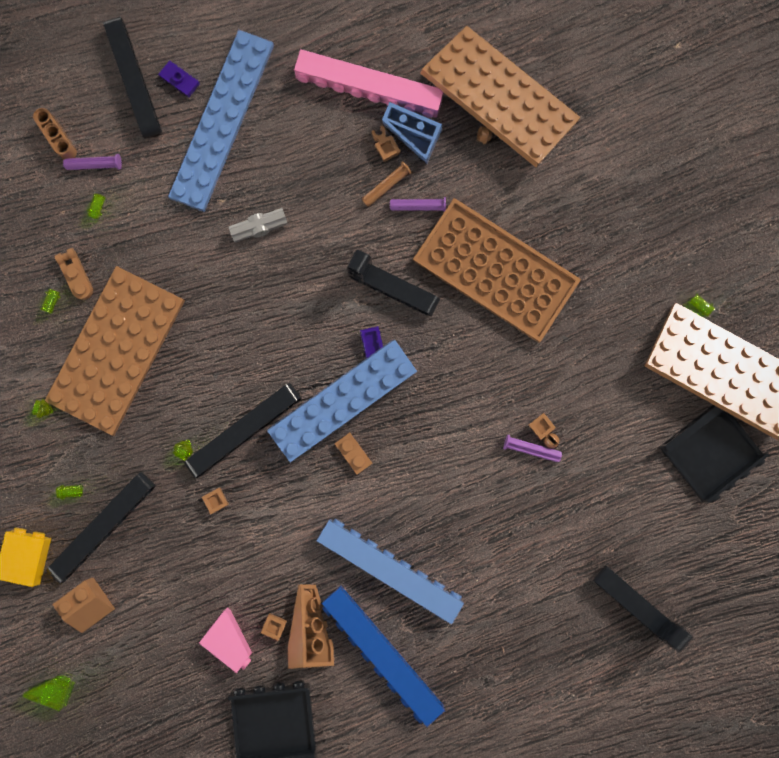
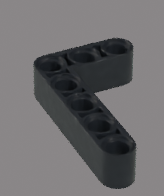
[347,250,440,316]
[593,565,694,653]

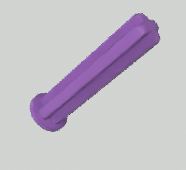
[63,154,122,170]
[390,197,446,212]
[503,435,562,462]

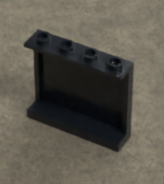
[659,405,769,503]
[228,681,317,758]

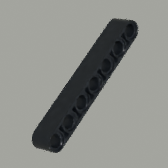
[103,16,162,139]
[184,383,302,479]
[46,472,156,584]

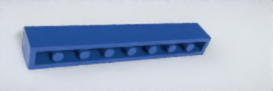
[322,585,445,727]

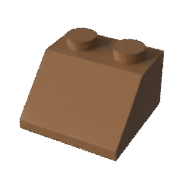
[52,577,115,633]

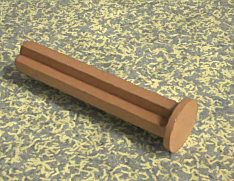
[362,162,412,206]

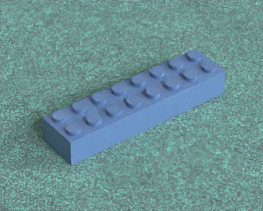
[267,340,417,462]

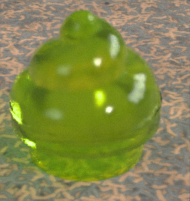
[32,399,54,418]
[173,439,193,460]

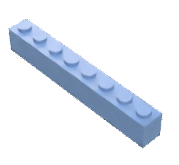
[317,519,464,624]

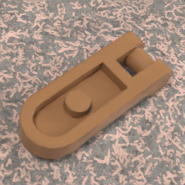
[55,248,93,300]

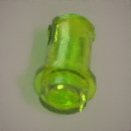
[87,193,106,219]
[40,289,61,314]
[689,294,715,317]
[56,484,83,500]

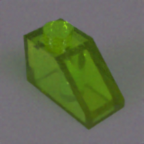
[22,675,75,711]

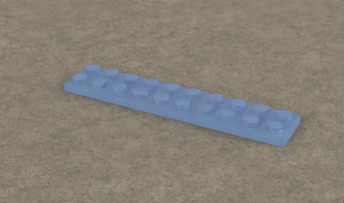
[168,30,274,212]

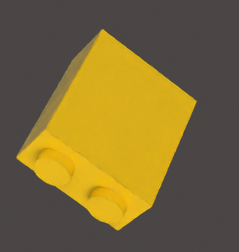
[0,528,51,587]

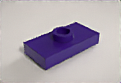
[158,60,200,98]
[360,326,383,358]

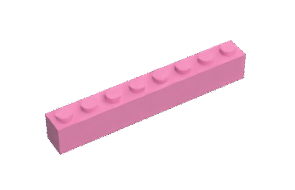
[294,49,444,118]

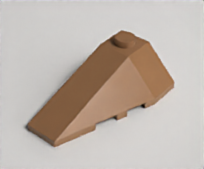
[288,584,334,669]

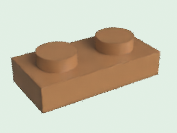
[335,433,373,475]

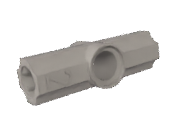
[229,208,288,243]

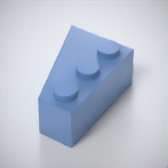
[382,102,442,164]

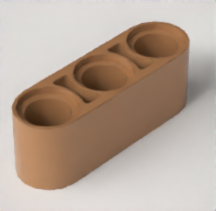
[33,108,77,160]

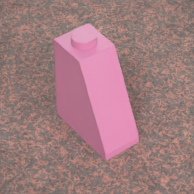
[200,608,252,673]

